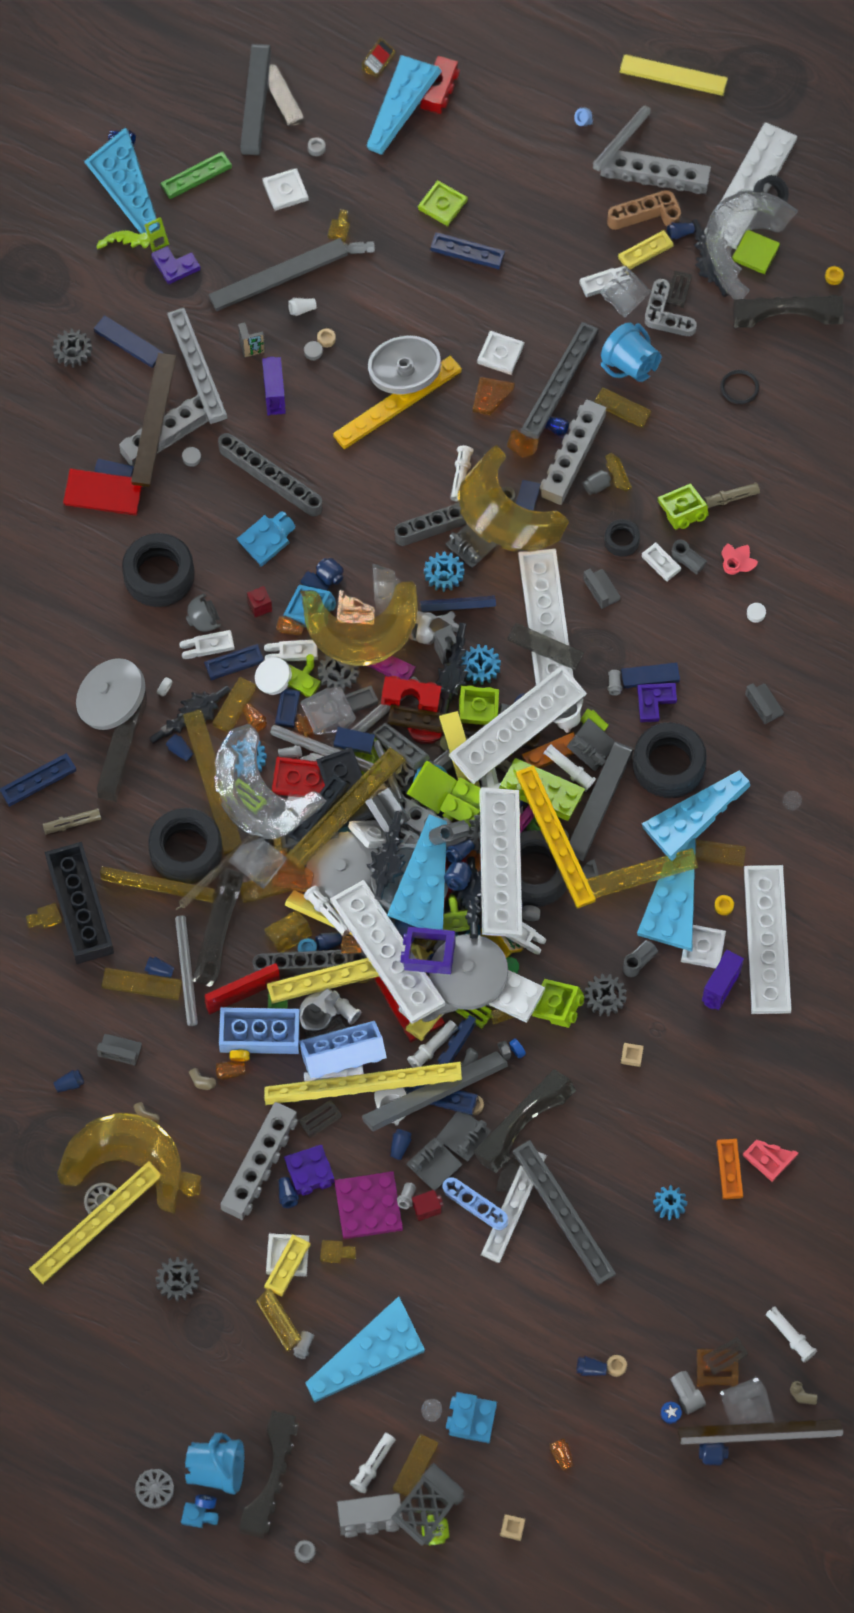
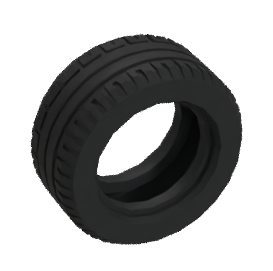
[122,533,194,607]
[633,722,707,798]
[148,807,223,885]
[520,830,567,907]

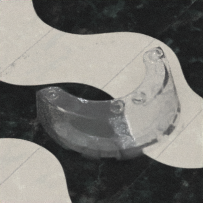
[706,190,798,303]
[214,724,326,839]

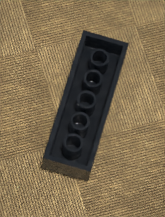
[44,842,114,964]

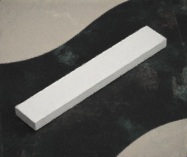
[481,1152,546,1263]

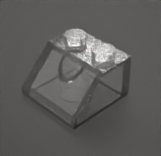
[600,266,651,317]
[372,564,401,615]
[300,687,356,735]
[229,838,288,889]
[720,1377,774,1424]

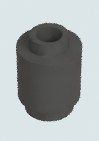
[583,470,611,495]

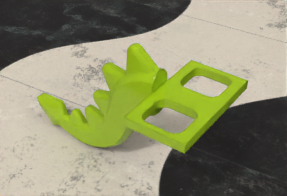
[97,218,169,252]

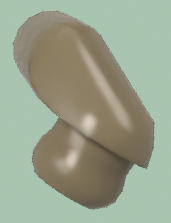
[189,1068,216,1090]
[133,1102,160,1126]
[790,1381,817,1405]

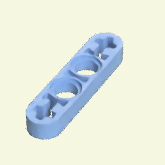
[442,1178,509,1230]

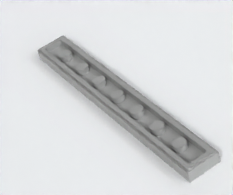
[167,308,228,424]

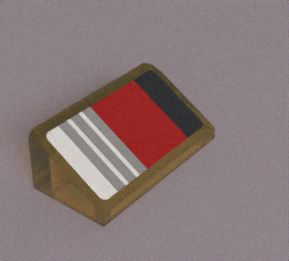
[362,38,396,77]

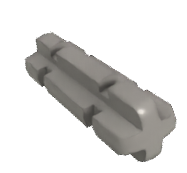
[343,241,375,254]

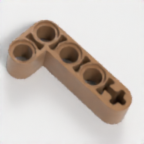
[607,190,681,230]

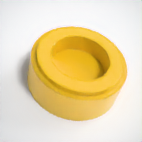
[825,266,844,285]
[714,895,734,916]
[230,1050,250,1062]

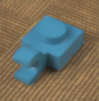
[181,1503,219,1528]

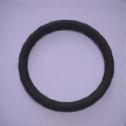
[720,370,759,404]

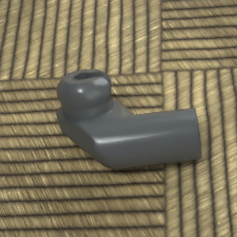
[460,1048,478,1068]

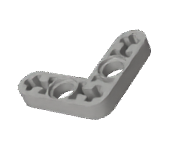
[645,279,697,336]

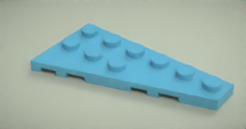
[367,55,442,154]
[84,128,160,234]
[642,770,750,861]
[387,814,447,930]
[637,838,696,952]
[306,1296,425,1403]

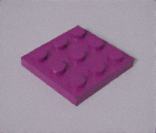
[334,1171,403,1239]

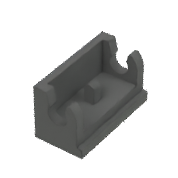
[434,625,456,665]

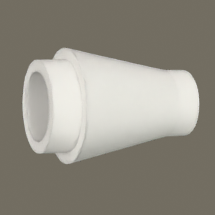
[288,298,316,316]

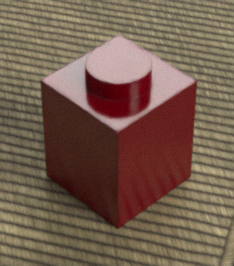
[247,586,272,618]
[412,1190,444,1221]

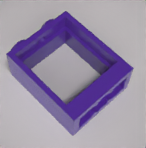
[262,357,286,415]
[400,927,456,975]
[702,950,744,1010]

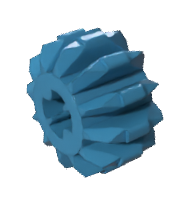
[653,1185,687,1220]

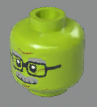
[421,1514,449,1545]

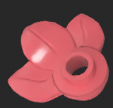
[722,544,758,575]

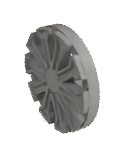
[84,1183,117,1214]
[135,1469,174,1508]

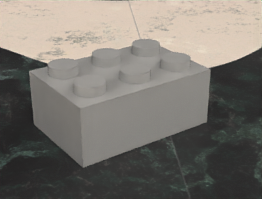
[337,1493,402,1537]

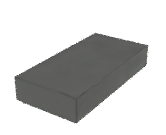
[336,685,379,717]

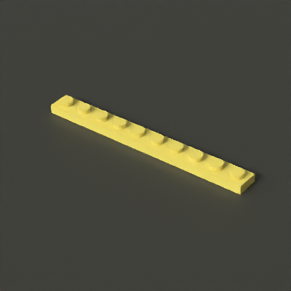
[265,1062,462,1105]

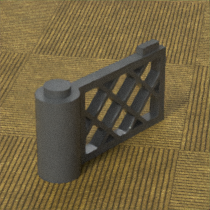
[391,1463,465,1546]

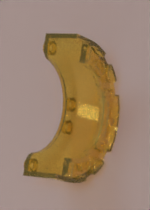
[458,445,569,552]
[300,581,417,666]
[57,1113,181,1213]

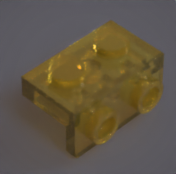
[264,910,312,953]

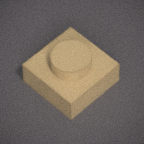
[621,1043,643,1067]
[500,1514,525,1541]

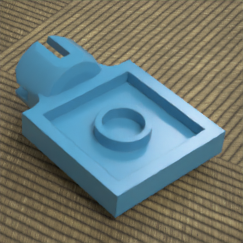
[237,511,295,567]

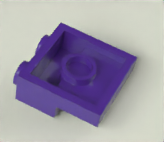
[284,1144,334,1195]

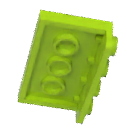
[499,758,585,821]

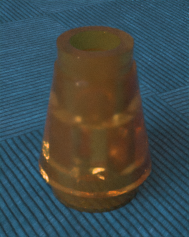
[275,616,304,636]
[242,704,267,732]
[216,1061,245,1080]
[549,1438,574,1470]

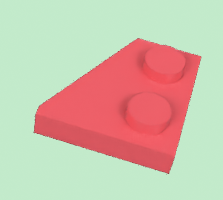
[743,1140,798,1182]

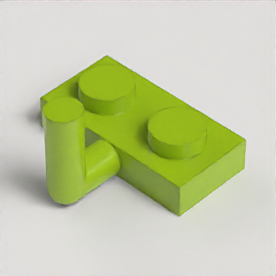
[287,654,321,699]
[443,894,470,932]

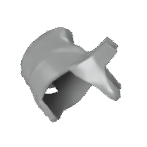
[404,611,459,645]
[299,988,339,1031]

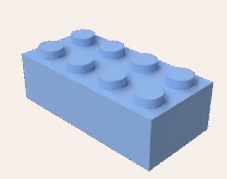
[219,1008,300,1054]
[299,1021,387,1078]

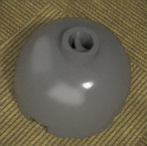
[186,593,221,632]

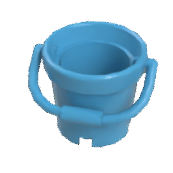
[601,323,662,382]
[185,1433,244,1494]

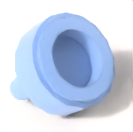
[575,108,593,126]

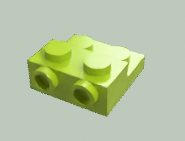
[658,483,709,530]
[459,685,499,725]
[440,777,481,827]
[532,979,584,1028]

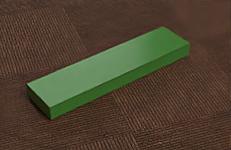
[161,151,232,199]

